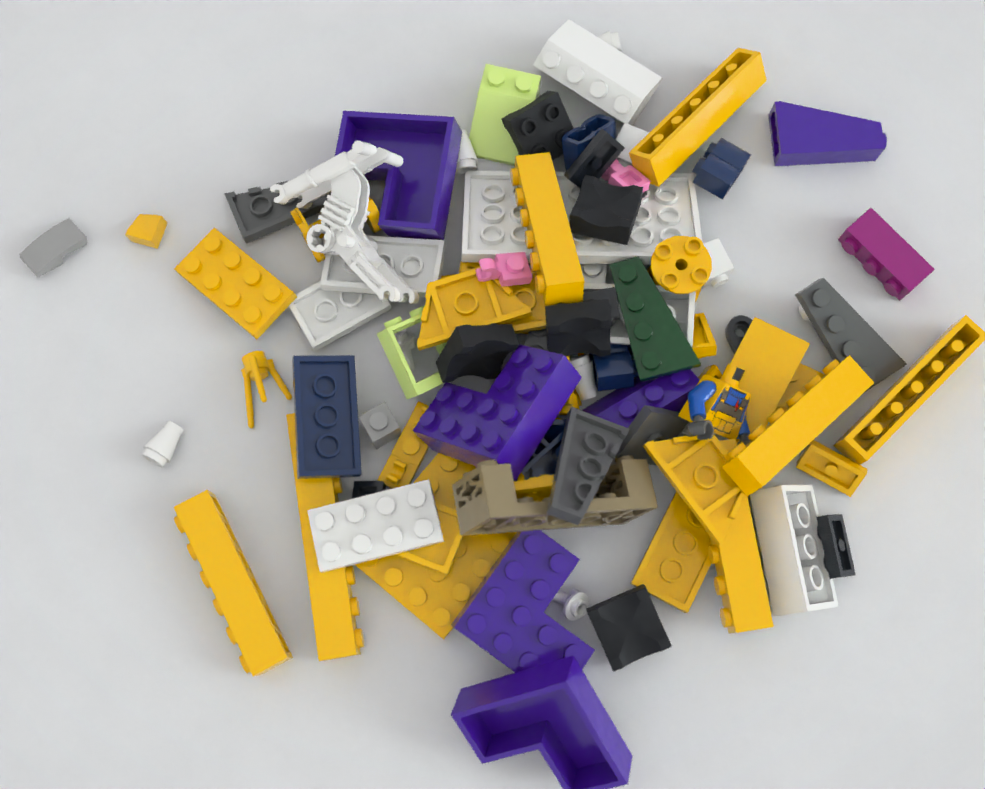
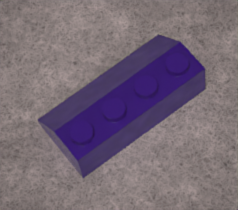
[582,369,700,428]

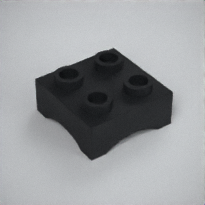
[501,91,574,161]
[569,175,643,245]
[545,299,612,357]
[436,323,519,383]
[587,584,672,672]

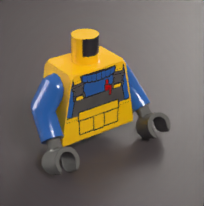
[678,363,751,445]

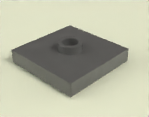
[615,405,689,465]

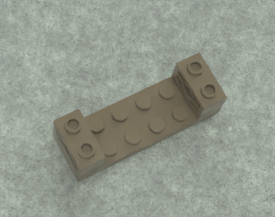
[452,455,658,536]

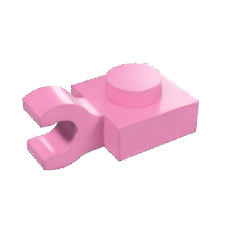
[601,159,651,192]
[475,252,533,287]

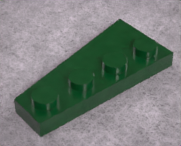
[609,256,701,382]

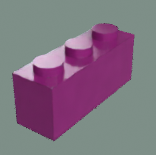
[838,208,935,301]

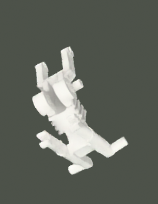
[270,141,419,304]

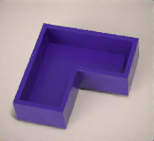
[335,111,462,240]
[413,344,582,481]
[451,530,595,673]
[451,655,633,789]

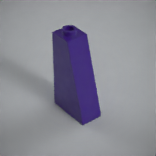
[768,101,887,167]

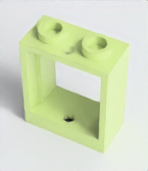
[377,305,447,399]

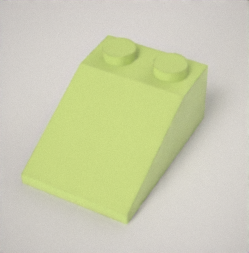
[469,64,541,166]

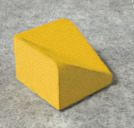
[125,214,168,249]

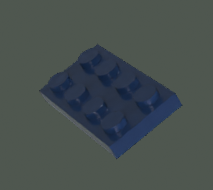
[292,355,362,479]

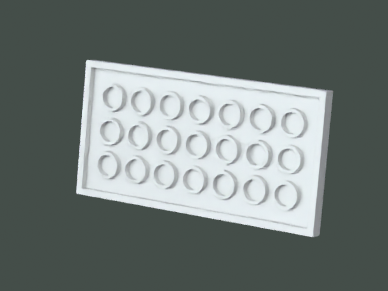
[461,171,703,265]

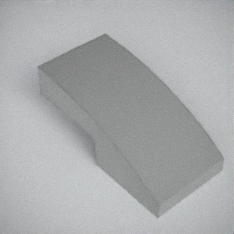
[19,218,87,278]

